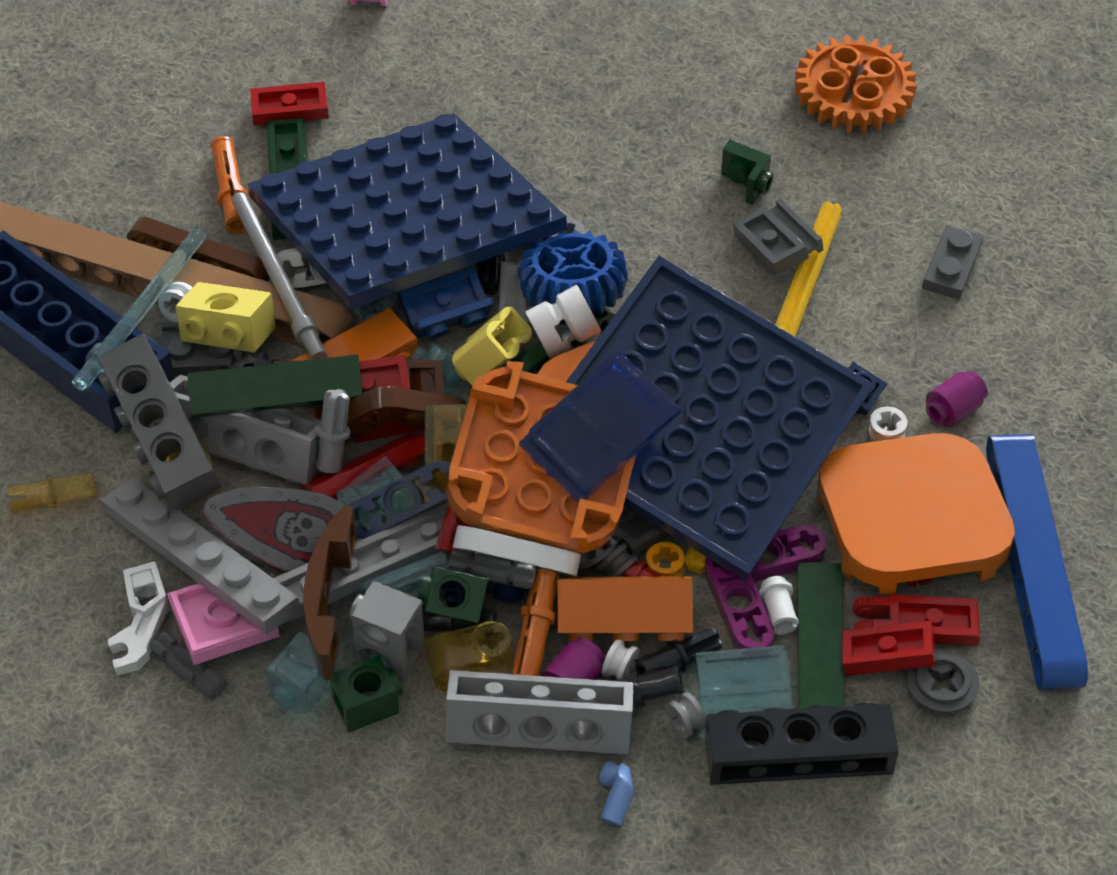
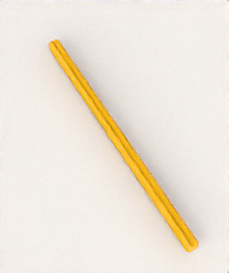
[684,201,842,575]

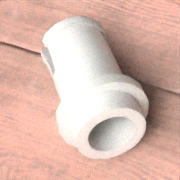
[759,576,799,635]

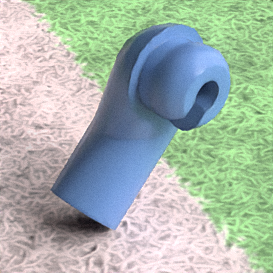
[599,761,634,827]

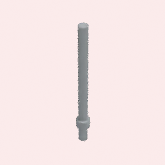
[231,192,327,360]

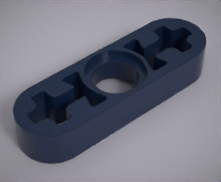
[349,461,451,539]

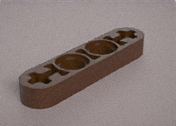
[127,217,270,281]

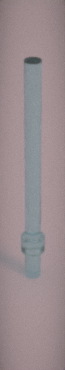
[72,227,206,391]

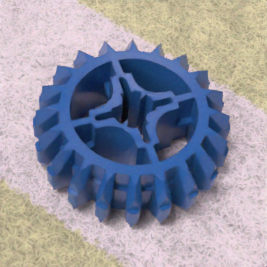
[518,229,628,314]

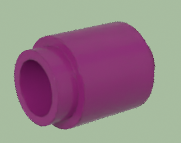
[926,370,988,428]
[541,638,605,680]

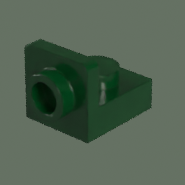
[721,139,774,205]

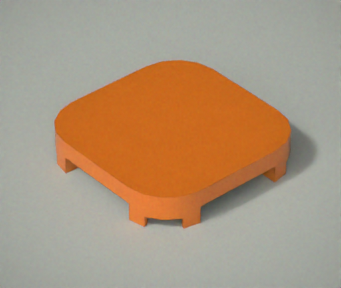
[446,361,642,553]
[817,433,1015,595]

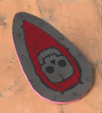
[204,487,356,572]

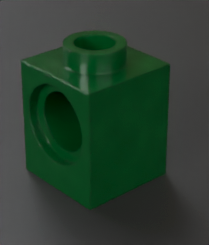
[417,567,488,624]
[329,655,403,733]

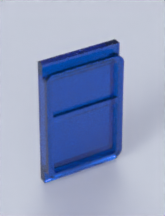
[519,351,681,503]

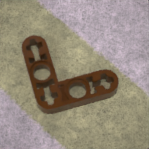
[317,386,466,444]

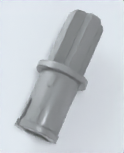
[316,389,351,473]

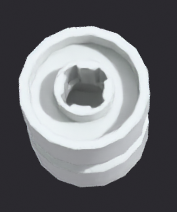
[525,284,601,359]

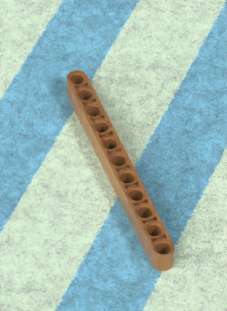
[0,202,353,349]

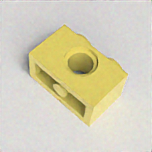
[176,282,276,353]

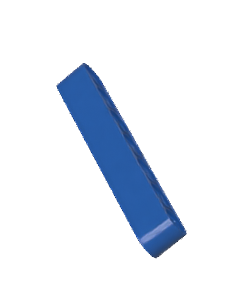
[986,434,1088,690]

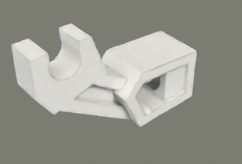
[108,561,171,676]

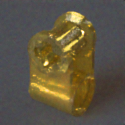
[424,621,514,691]

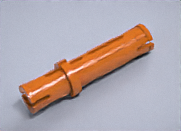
[210,136,248,234]
[512,569,561,676]

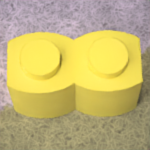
[452,307,532,386]

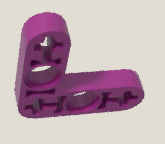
[705,525,826,660]

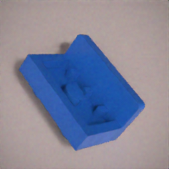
[397,267,494,340]

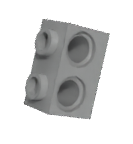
[349,581,425,683]

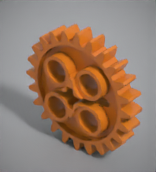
[794,35,917,133]

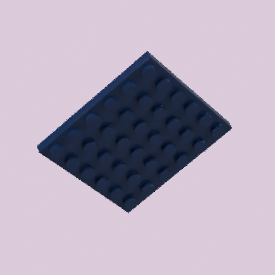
[247,113,567,309]
[566,255,874,581]

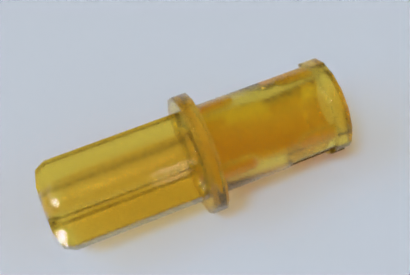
[8,472,96,512]

